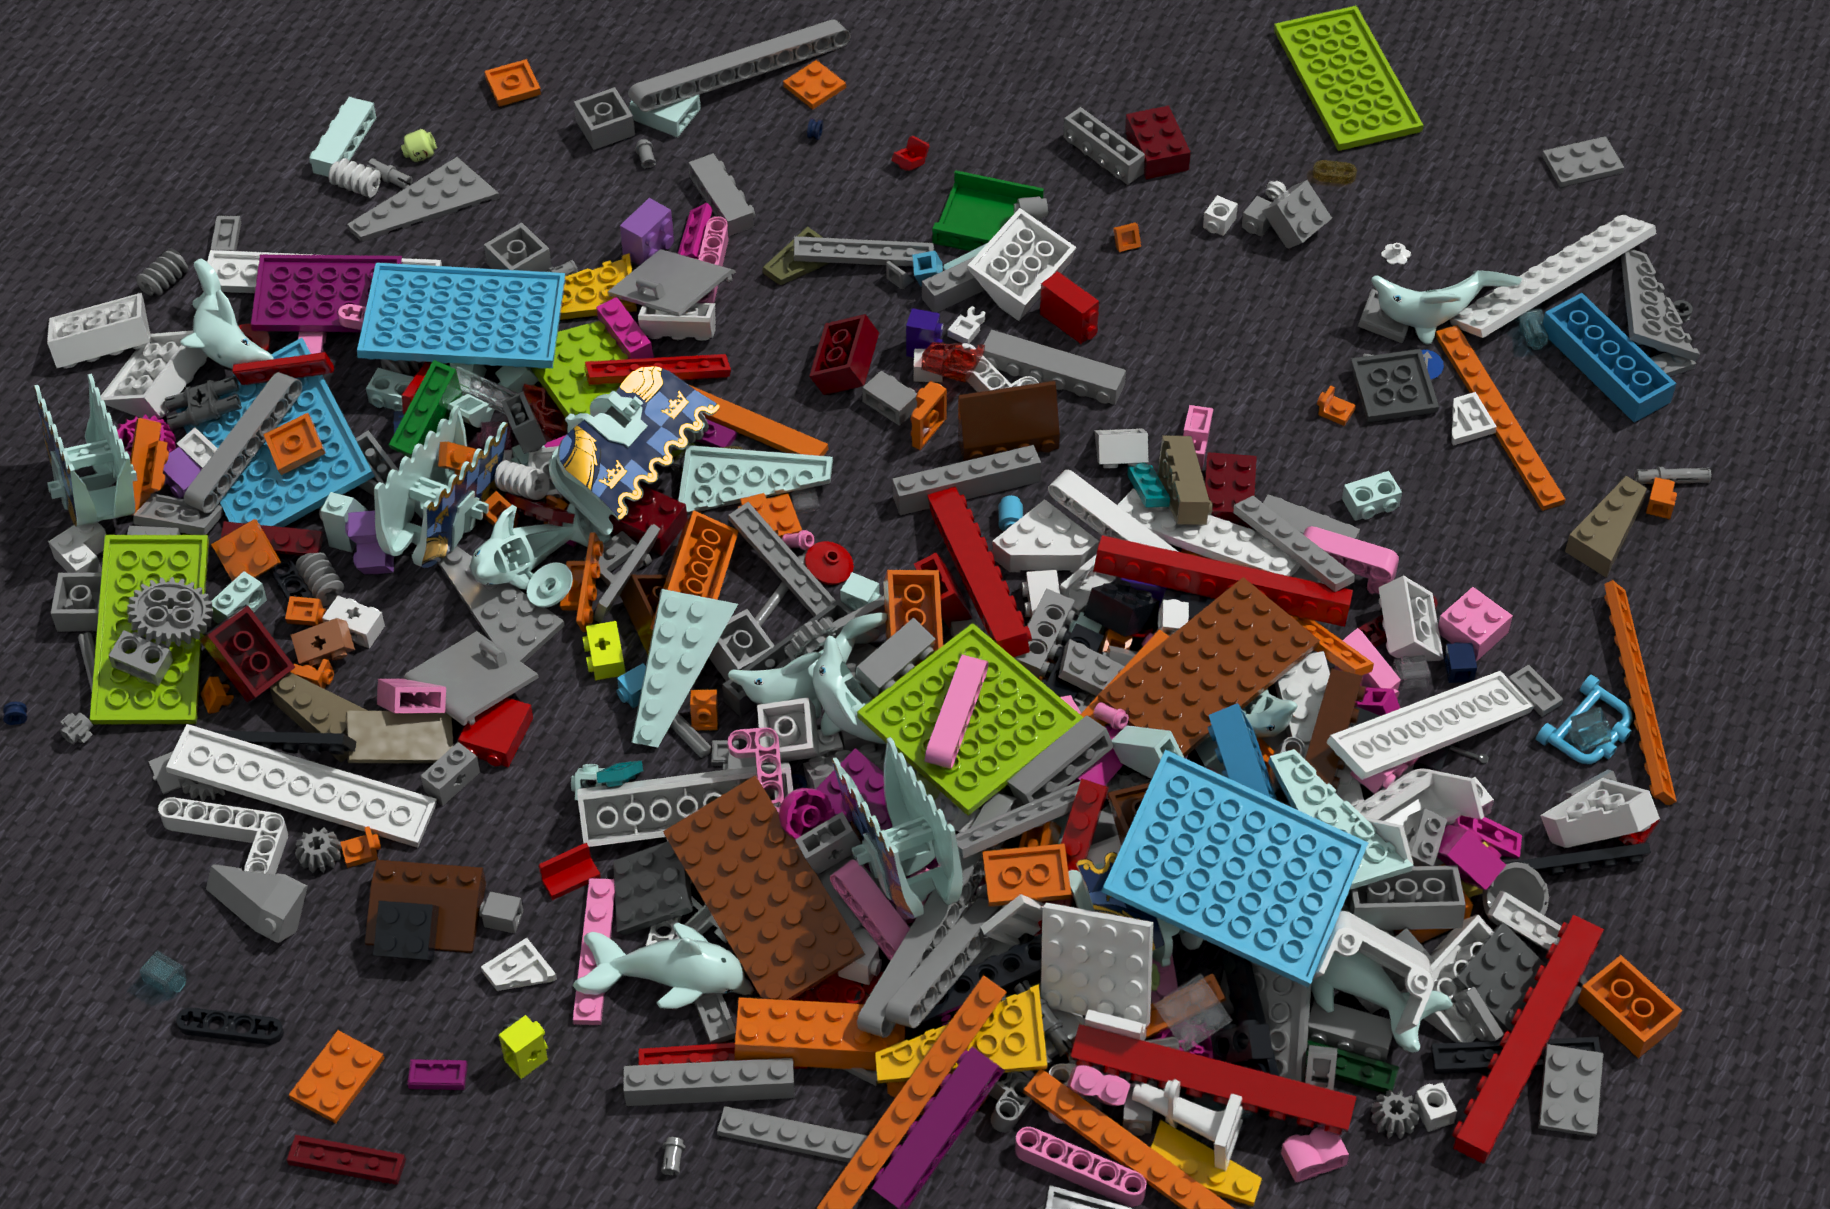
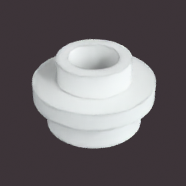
[1265,181,1286,200]

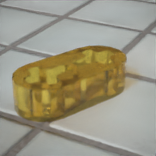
[1313,160,1357,184]

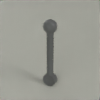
[1449,745,1489,764]

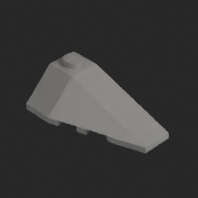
[206,864,308,943]

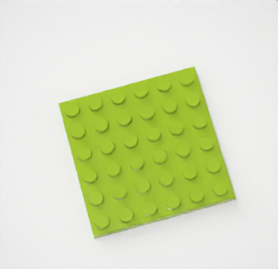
[857,623,1084,816]

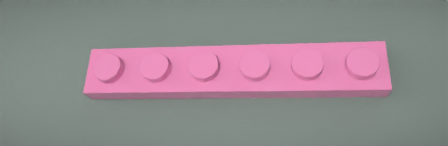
[573,878,615,1025]

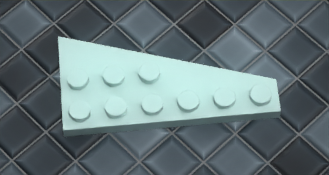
[678,445,833,514]
[631,589,738,747]
[1268,749,1414,890]

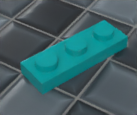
[1127,463,1170,508]
[596,760,643,787]

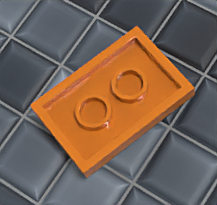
[982,844,1072,907]
[289,1030,385,1124]

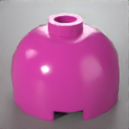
[779,788,835,839]

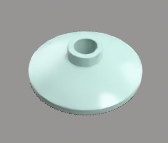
[527,563,573,608]

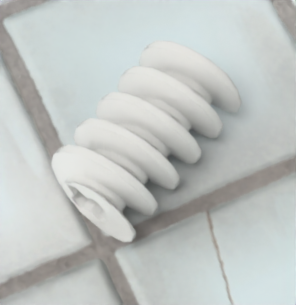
[329,158,381,198]
[495,460,550,501]

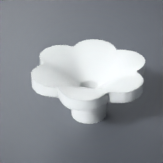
[1381,243,1411,265]

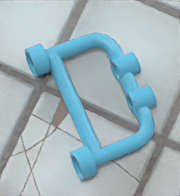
[1536,674,1633,764]

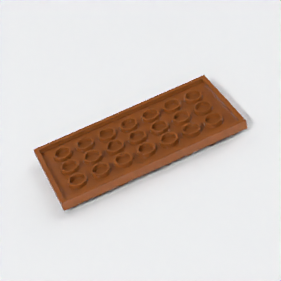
[1098,577,1320,757]
[663,775,865,1000]

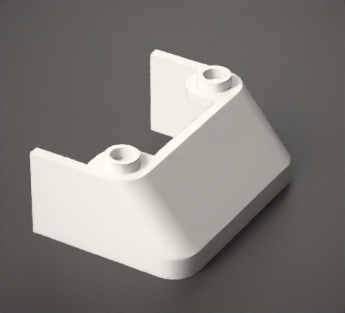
[1354,769,1484,864]
[1312,911,1434,1035]

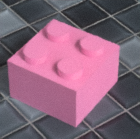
[1438,587,1513,661]

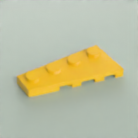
[1151,1120,1262,1206]

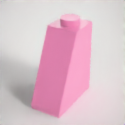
[1334,628,1401,698]
[377,679,446,713]

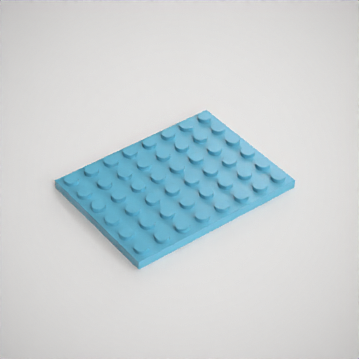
[357,263,565,369]
[176,338,375,527]
[1101,749,1368,988]

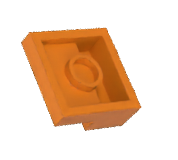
[910,381,947,450]
[737,493,802,539]

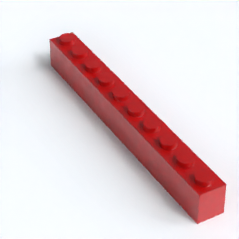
[927,486,1032,657]
[1093,535,1353,627]
[1452,915,1604,1164]
[1071,1024,1356,1135]

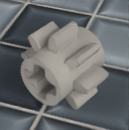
[60,713,93,745]

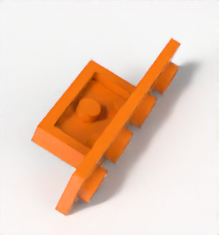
[130,418,169,515]
[560,532,604,632]

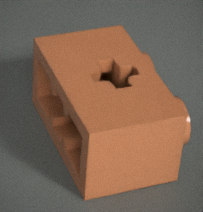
[291,618,355,668]

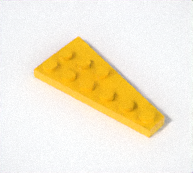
[560,253,637,320]
[875,984,1047,1083]

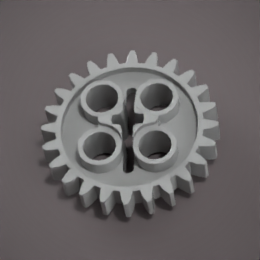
[127,577,213,647]

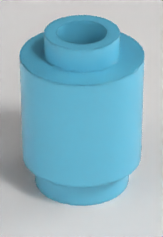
[998,496,1023,531]

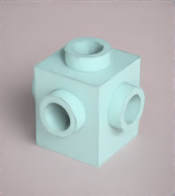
[571,764,606,800]

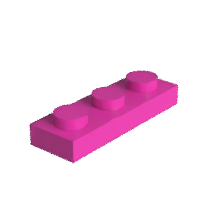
[678,203,713,259]

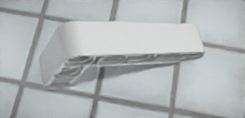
[158,797,288,875]

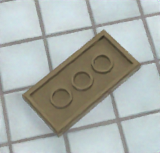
[346,711,453,763]

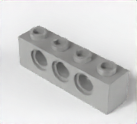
[1013,588,1076,679]

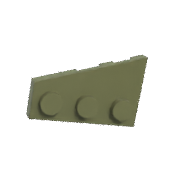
[762,227,830,286]

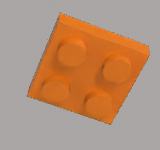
[484,59,541,107]
[783,60,846,109]
[263,413,326,475]
[211,519,281,582]

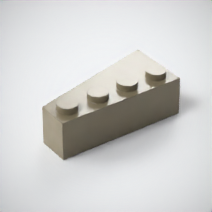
[1157,435,1212,525]
[1565,476,1647,578]
[269,672,368,762]

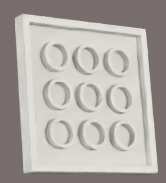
[1041,903,1153,1027]

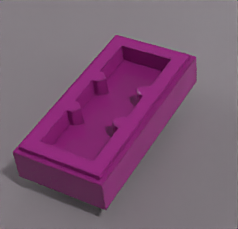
[695,419,737,448]
[408,1059,468,1090]

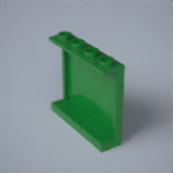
[933,170,1044,251]
[389,360,463,458]

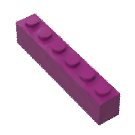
[872,1047,1005,1209]

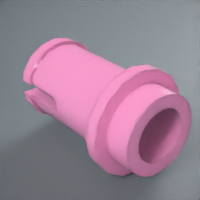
[782,530,814,550]
[1093,702,1129,729]

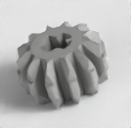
[295,827,342,873]
[1371,1089,1419,1139]

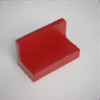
[538,843,601,901]

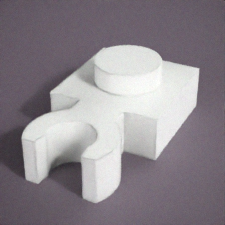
[948,306,985,344]

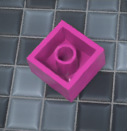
[1437,825,1506,890]

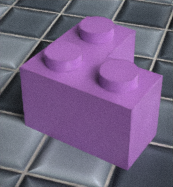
[345,511,394,574]

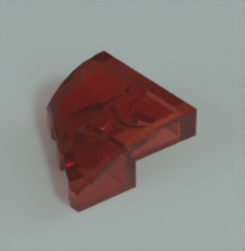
[921,342,985,382]
[522,384,567,440]

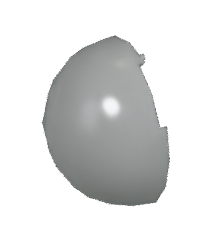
[1482,862,1549,933]

